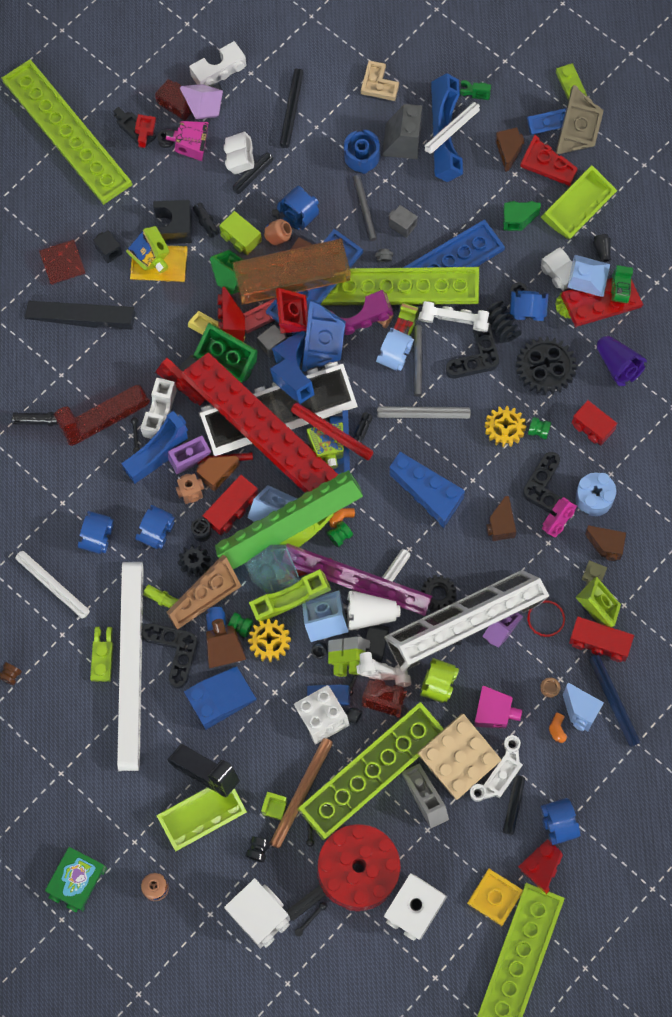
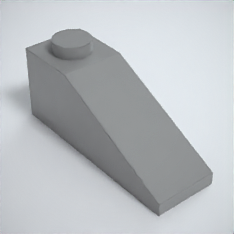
[402,763,449,828]

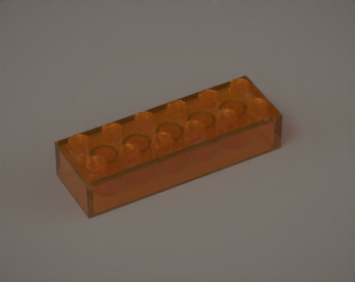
[233,238,351,305]

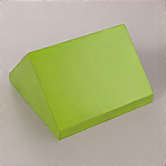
[575,577,621,627]

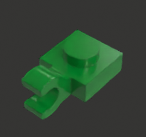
[460,80,491,100]

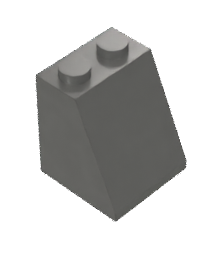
[382,104,422,159]

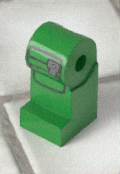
[611,265,633,303]

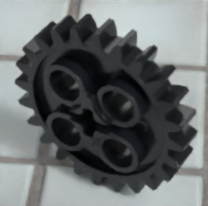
[516,336,577,396]

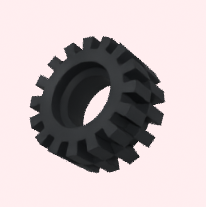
[421,575,456,612]

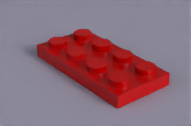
[561,278,643,327]

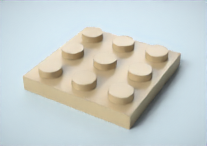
[417,714,501,800]

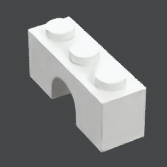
[189,41,246,87]
[141,378,177,439]

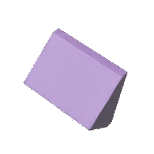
[180,84,223,119]

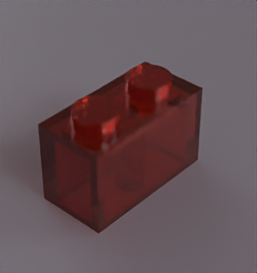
[155,79,192,121]

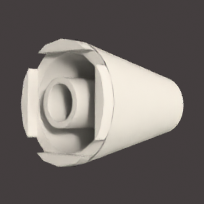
[347,591,400,630]

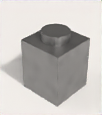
[388,205,418,238]
[257,325,287,358]

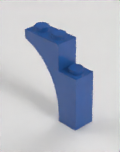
[270,331,315,404]
[121,411,188,484]

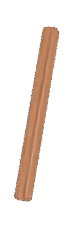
[270,738,332,848]

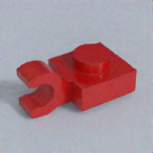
[135,114,156,148]

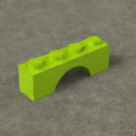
[249,569,331,622]

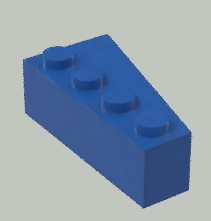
[390,452,465,528]

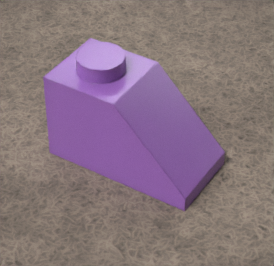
[168,436,211,475]
[482,612,523,648]

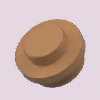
[540,678,560,698]

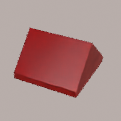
[276,288,308,334]

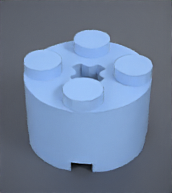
[376,328,414,371]
[575,473,616,516]

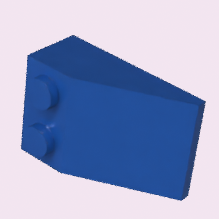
[184,666,257,730]

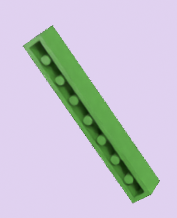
[215,470,363,569]

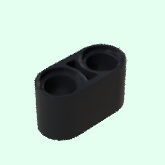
[366,625,389,663]

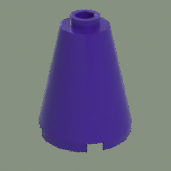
[597,336,647,386]

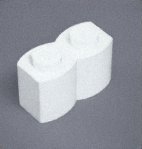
[224,132,254,175]
[541,247,573,291]

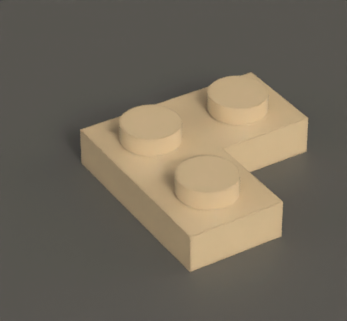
[361,61,399,101]

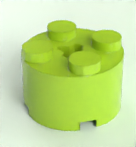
[420,658,459,703]

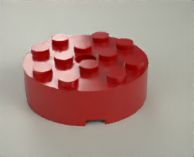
[317,825,400,911]

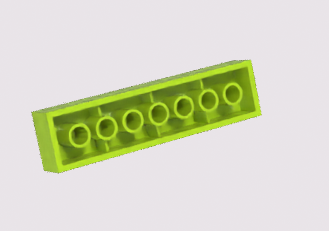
[297,702,443,840]

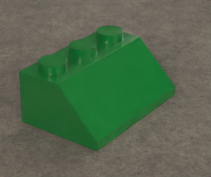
[193,323,257,383]

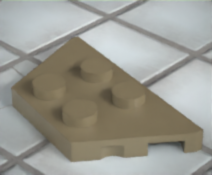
[555,85,604,154]

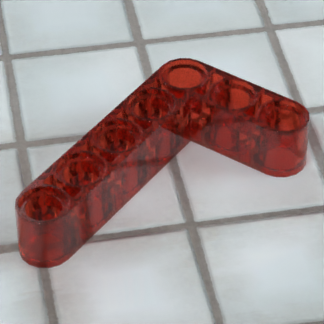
[54,385,150,446]

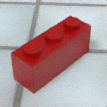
[202,475,259,536]
[569,616,634,662]

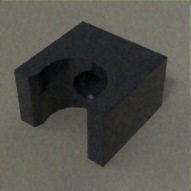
[153,200,192,244]

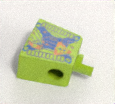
[307,423,344,469]

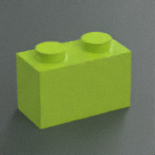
[219,211,262,255]

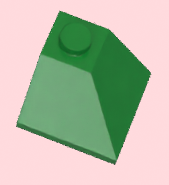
[210,250,258,295]

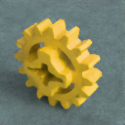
[485,406,526,447]
[248,619,291,662]

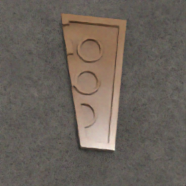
[167,555,241,629]

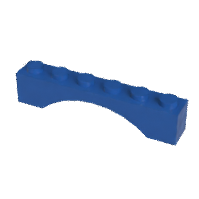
[431,73,463,182]

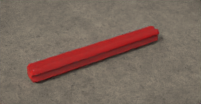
[291,403,373,460]

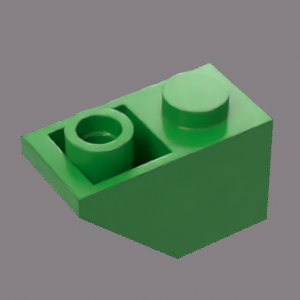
[503,201,541,231]

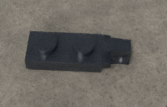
[113,107,156,149]

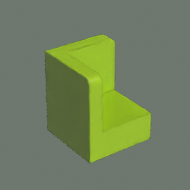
[261,792,288,821]

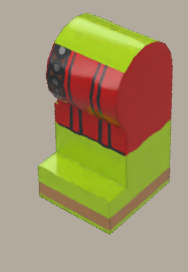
[394,303,418,336]

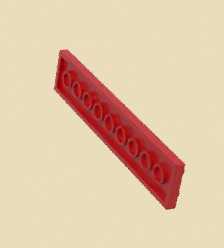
[181,352,338,493]

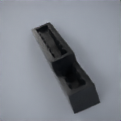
[25,301,136,330]

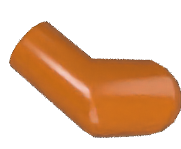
[329,508,355,528]
[549,713,567,743]

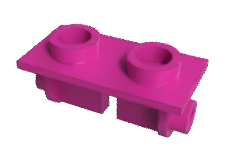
[542,497,577,538]

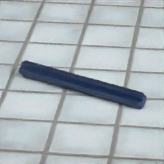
[589,655,640,747]

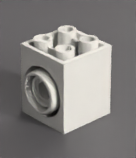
[384,873,447,941]
[224,878,290,949]

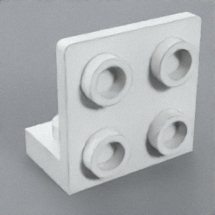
[294,685,350,745]

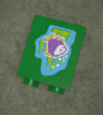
[45,847,107,913]

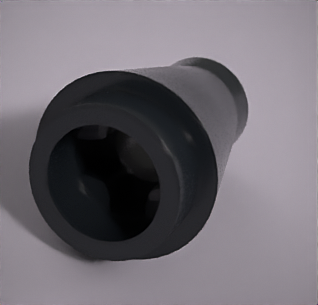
[593,234,611,262]

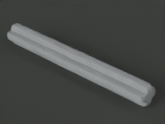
[377,406,471,419]

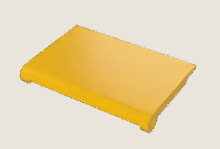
[130,246,188,282]

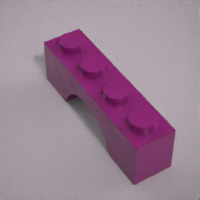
[331,290,394,335]

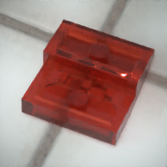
[39,239,86,285]

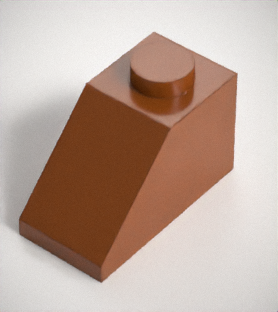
[196,456,240,492]

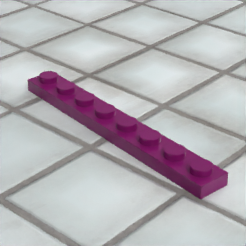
[280,543,432,616]

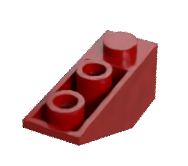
[217,287,245,342]

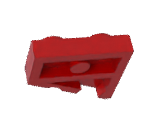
[518,839,563,894]

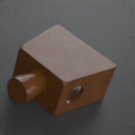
[206,619,246,669]

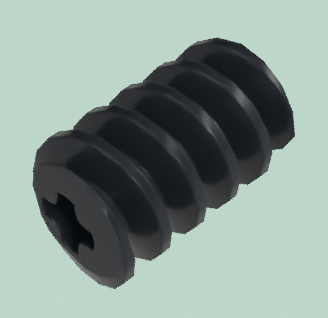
[486,301,522,343]

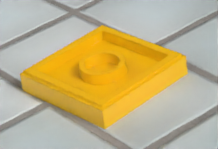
[467,869,523,926]

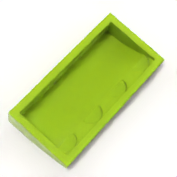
[541,165,617,240]
[156,787,247,852]

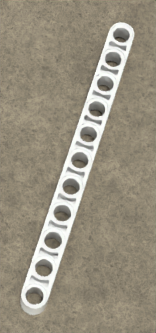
[118,562,143,771]

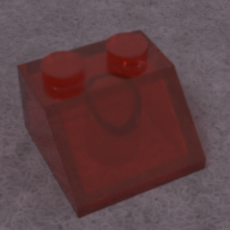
[362,679,407,718]

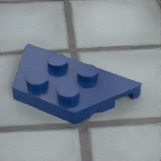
[302,300,346,372]

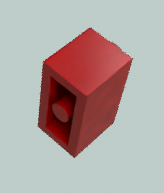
[572,400,617,446]

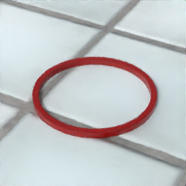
[527,600,565,637]

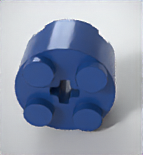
[344,130,380,174]
[277,186,319,230]
[510,291,549,321]
[135,505,175,549]
[78,511,114,554]
[540,798,580,845]

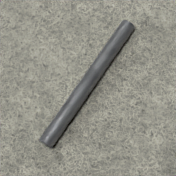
[353,175,377,241]
[414,325,422,397]

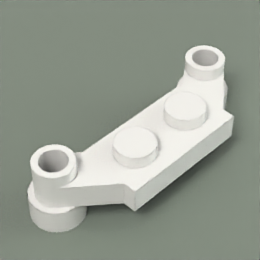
[418,301,489,332]
[356,652,411,688]
[470,735,523,802]

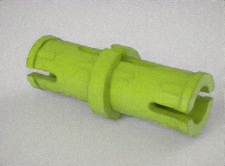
[143,584,179,608]

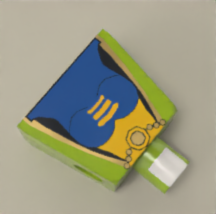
[126,226,169,273]

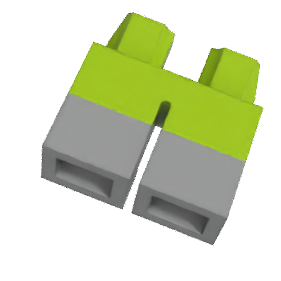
[328,637,370,677]

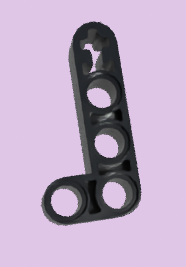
[167,744,240,798]

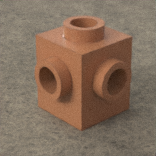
[175,473,204,504]

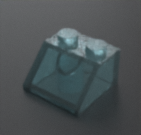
[245,545,300,594]

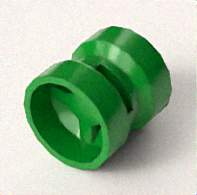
[528,417,551,440]
[326,521,353,548]
[228,612,253,638]

